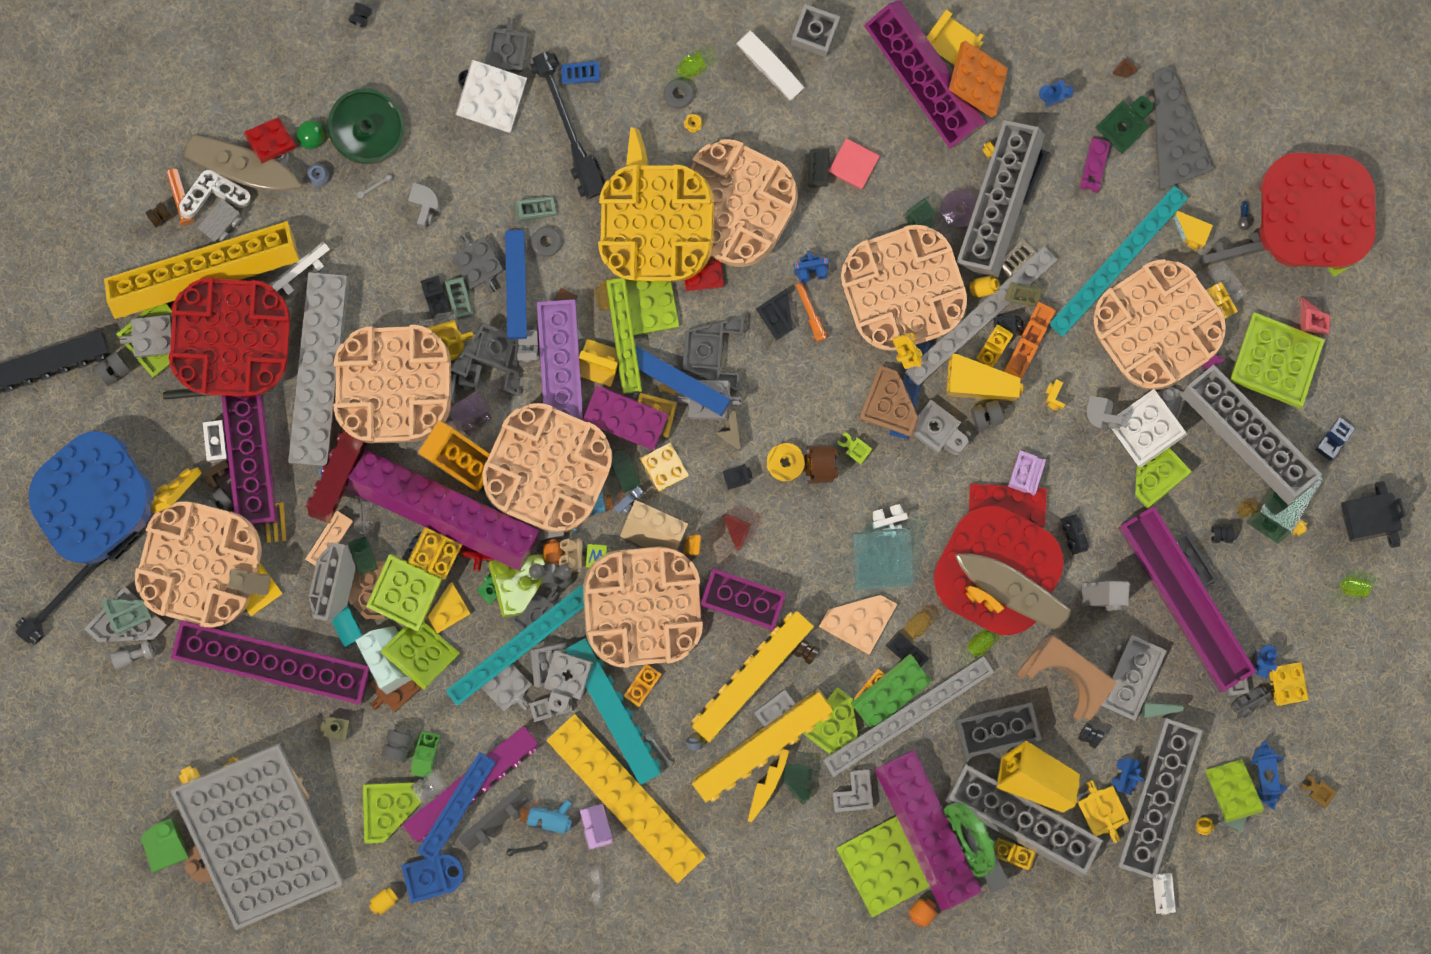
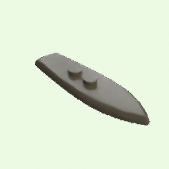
[184,135,303,191]
[955,554,1071,631]

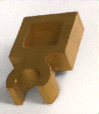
[1300,775,1337,808]

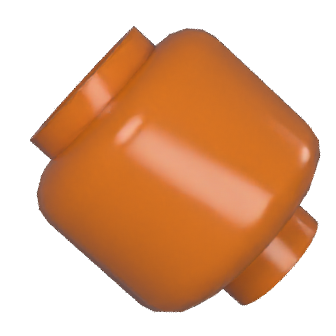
[909,898,938,928]

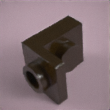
[204,460,230,489]

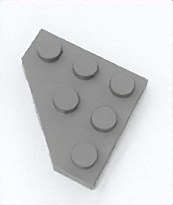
[85,586,168,642]

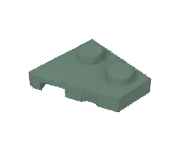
[101,599,153,635]

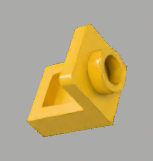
[1044,379,1065,411]

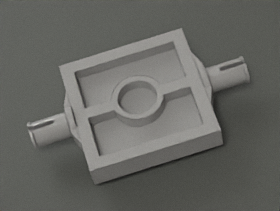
[119,315,172,358]
[678,380,742,420]
[481,658,532,712]

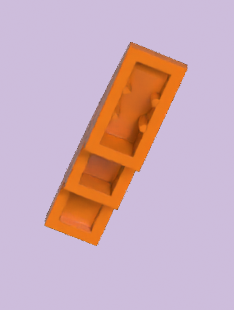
[1004,301,1056,380]

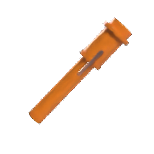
[796,283,828,342]

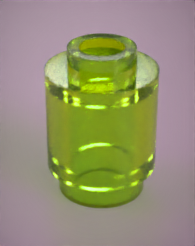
[1340,576,1371,598]
[966,630,995,658]

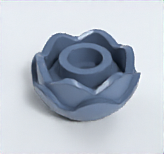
[306,163,330,187]

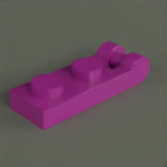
[1079,138,1110,193]

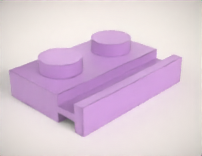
[1008,450,1046,496]

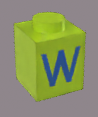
[586,544,607,568]

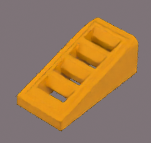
[684,535,701,557]

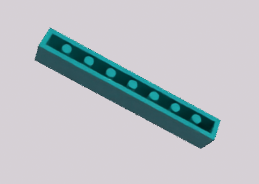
[565,638,662,785]

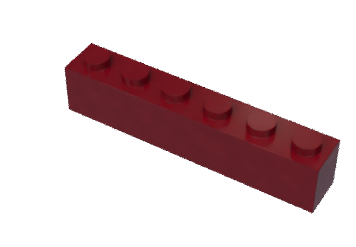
[306,430,367,524]

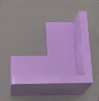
[580,804,613,849]

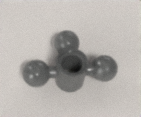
[529,563,572,588]

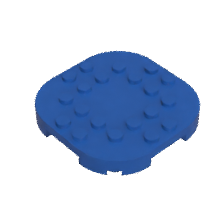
[29,431,154,564]

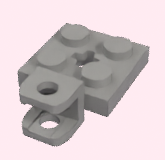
[914,400,969,455]
[544,650,593,713]

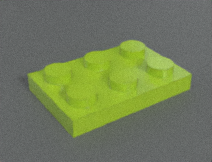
[1205,759,1264,823]

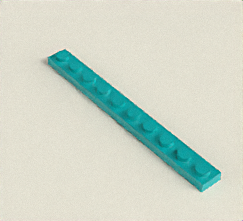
[1049,186,1188,337]
[445,583,584,706]

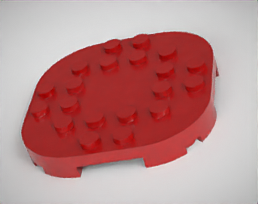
[1259,153,1376,270]
[169,278,290,397]
[933,506,1063,635]

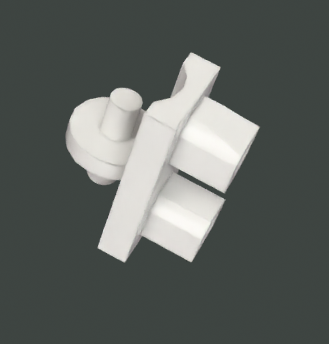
[872,504,908,538]

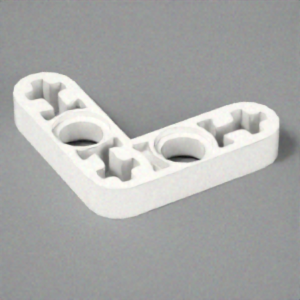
[179,170,250,219]

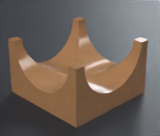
[1016,636,1117,721]

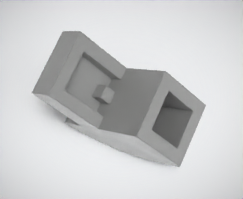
[408,183,439,228]
[517,324,539,362]
[1087,396,1128,432]

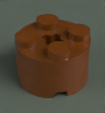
[805,445,838,484]

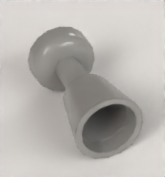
[110,640,155,671]

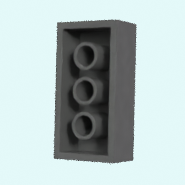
[954,702,1041,758]

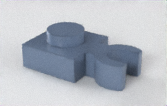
[614,487,643,515]

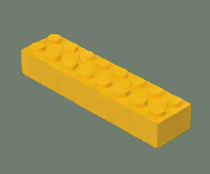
[692,611,814,742]
[692,688,833,802]

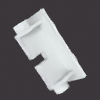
[1153,873,1176,914]

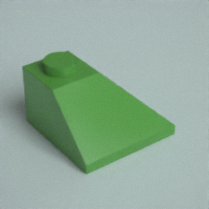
[140,818,189,873]

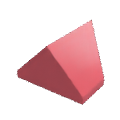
[1300,296,1330,334]

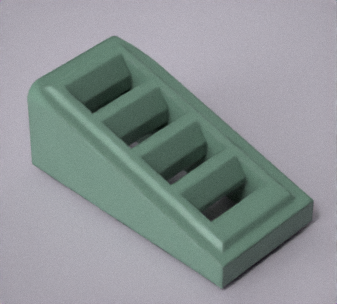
[514,196,557,222]
[445,276,473,319]
[1141,703,1184,719]

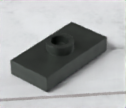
[808,149,830,187]

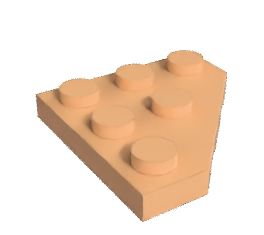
[819,595,897,655]

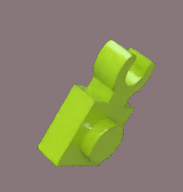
[837,432,872,465]

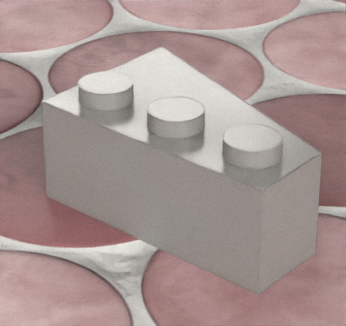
[1081,581,1129,611]

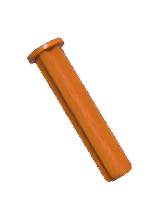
[167,168,195,225]

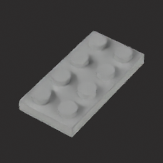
[1101,634,1167,721]

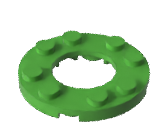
[944,802,995,877]

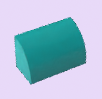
[331,603,363,648]

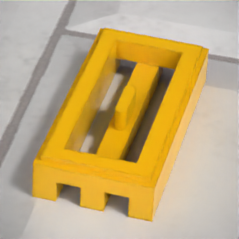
[266,503,287,543]

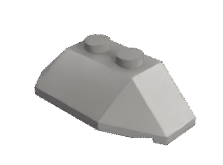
[309,542,356,622]

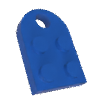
[401,854,464,903]

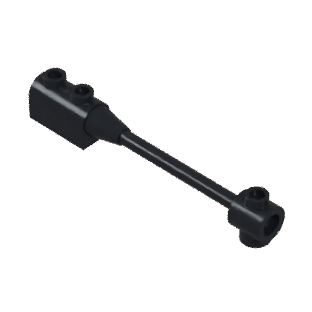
[530,52,606,199]
[15,531,141,645]

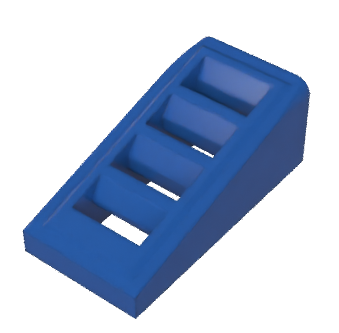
[562,61,600,84]

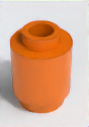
[543,539,563,566]

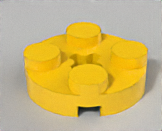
[766,443,805,482]

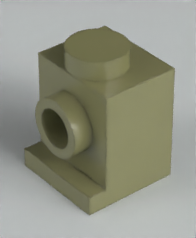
[321,717,351,740]

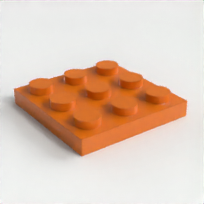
[949,40,1008,118]

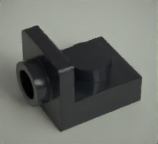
[993,315,1024,336]
[723,464,753,490]

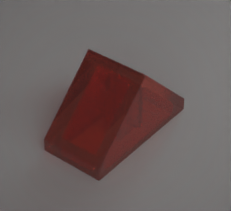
[722,514,751,551]

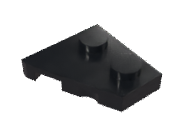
[756,289,793,341]

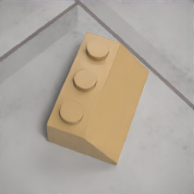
[620,500,688,550]

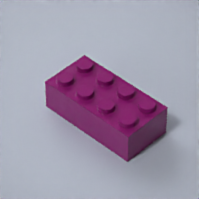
[583,385,670,450]
[700,568,786,631]

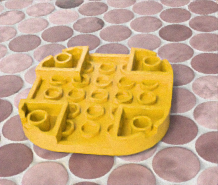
[598,165,714,281]

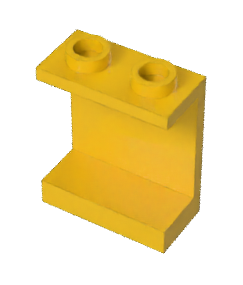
[927,9,984,66]

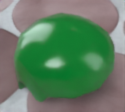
[296,121,327,149]

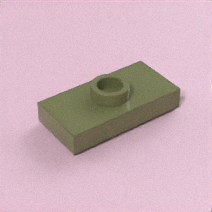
[1005,282,1043,307]

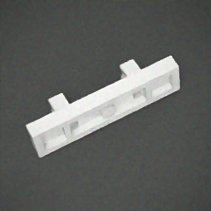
[269,241,330,295]

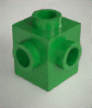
[476,573,498,605]

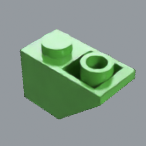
[411,731,440,778]

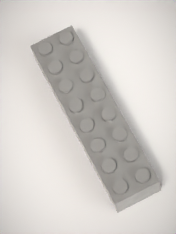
[956,120,1045,277]
[1181,365,1322,506]
[1115,718,1203,879]
[944,765,1103,877]

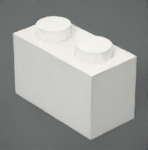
[203,420,229,463]

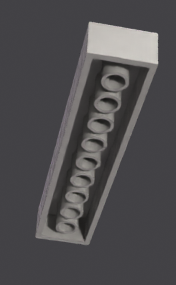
[288,272,349,467]

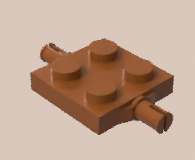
[369,678,422,712]

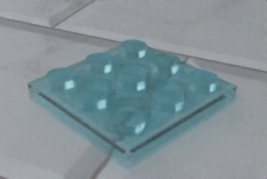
[852,528,914,590]

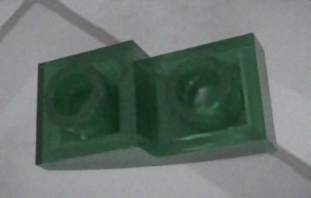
[611,448,641,493]
[348,536,378,576]

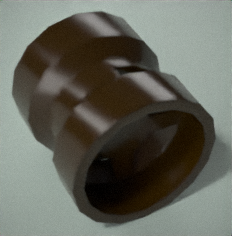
[145,202,172,228]
[794,639,820,665]

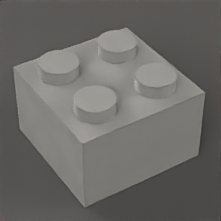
[791,4,840,57]

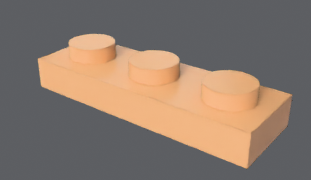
[306,511,354,566]

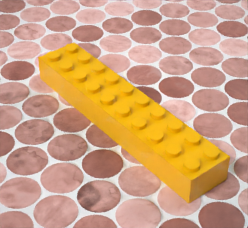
[104,221,299,319]

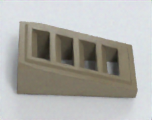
[1001,240,1037,278]

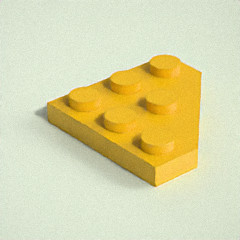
[150,467,202,514]

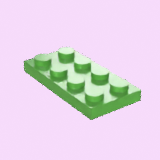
[851,654,931,729]

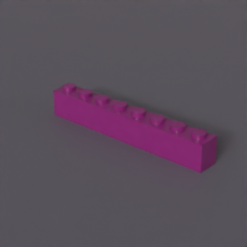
[402,725,539,843]

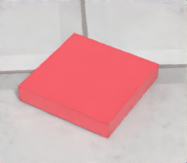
[829,138,879,190]

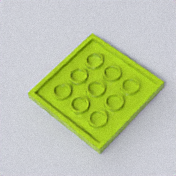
[1229,312,1325,409]
[836,816,930,917]

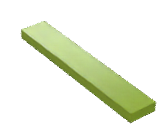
[606,278,642,394]

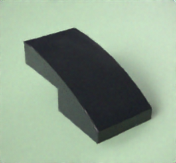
[420,276,451,320]
[885,631,929,667]

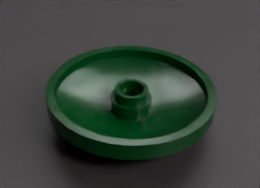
[327,89,404,164]

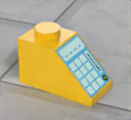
[1173,211,1213,250]

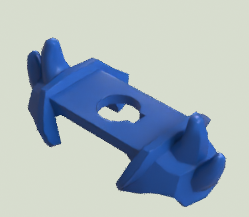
[1251,741,1288,809]

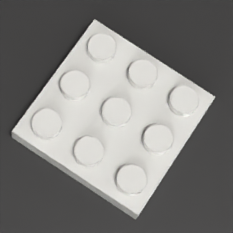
[455,60,527,133]
[1111,389,1188,468]

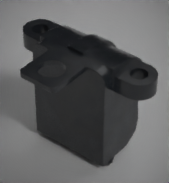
[1341,481,1405,548]

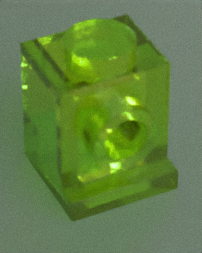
[676,50,706,80]

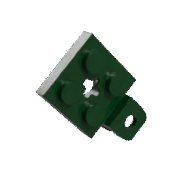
[1095,96,1153,154]

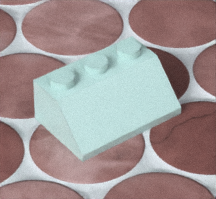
[355,626,412,694]

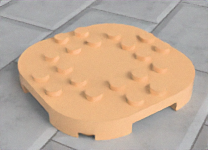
[690,140,798,267]
[841,225,967,351]
[1094,260,1225,390]
[333,325,451,443]
[483,403,612,533]
[135,502,262,627]
[583,547,703,667]

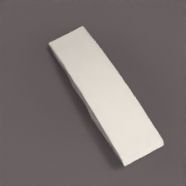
[736,30,804,101]

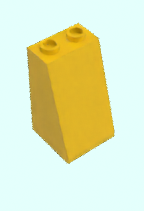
[946,354,1023,402]
[997,741,1080,813]

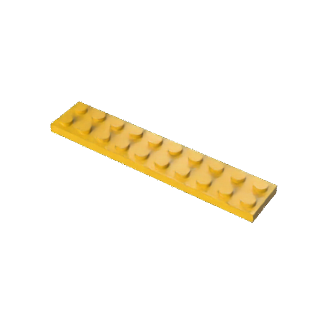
[546,714,706,884]

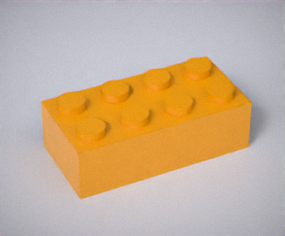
[418,420,490,492]

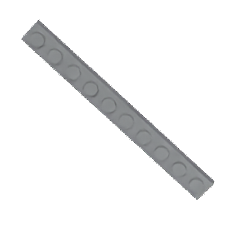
[905,246,1057,386]
[822,656,994,777]

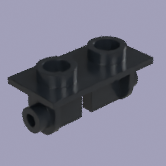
[1061,514,1089,555]

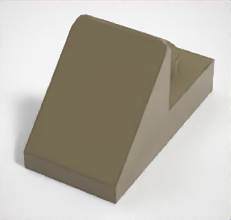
[715,411,741,451]
[228,568,271,595]

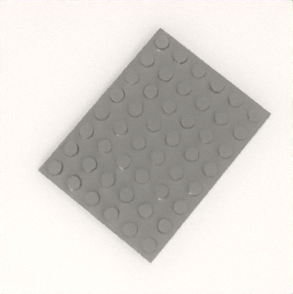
[170,743,344,930]

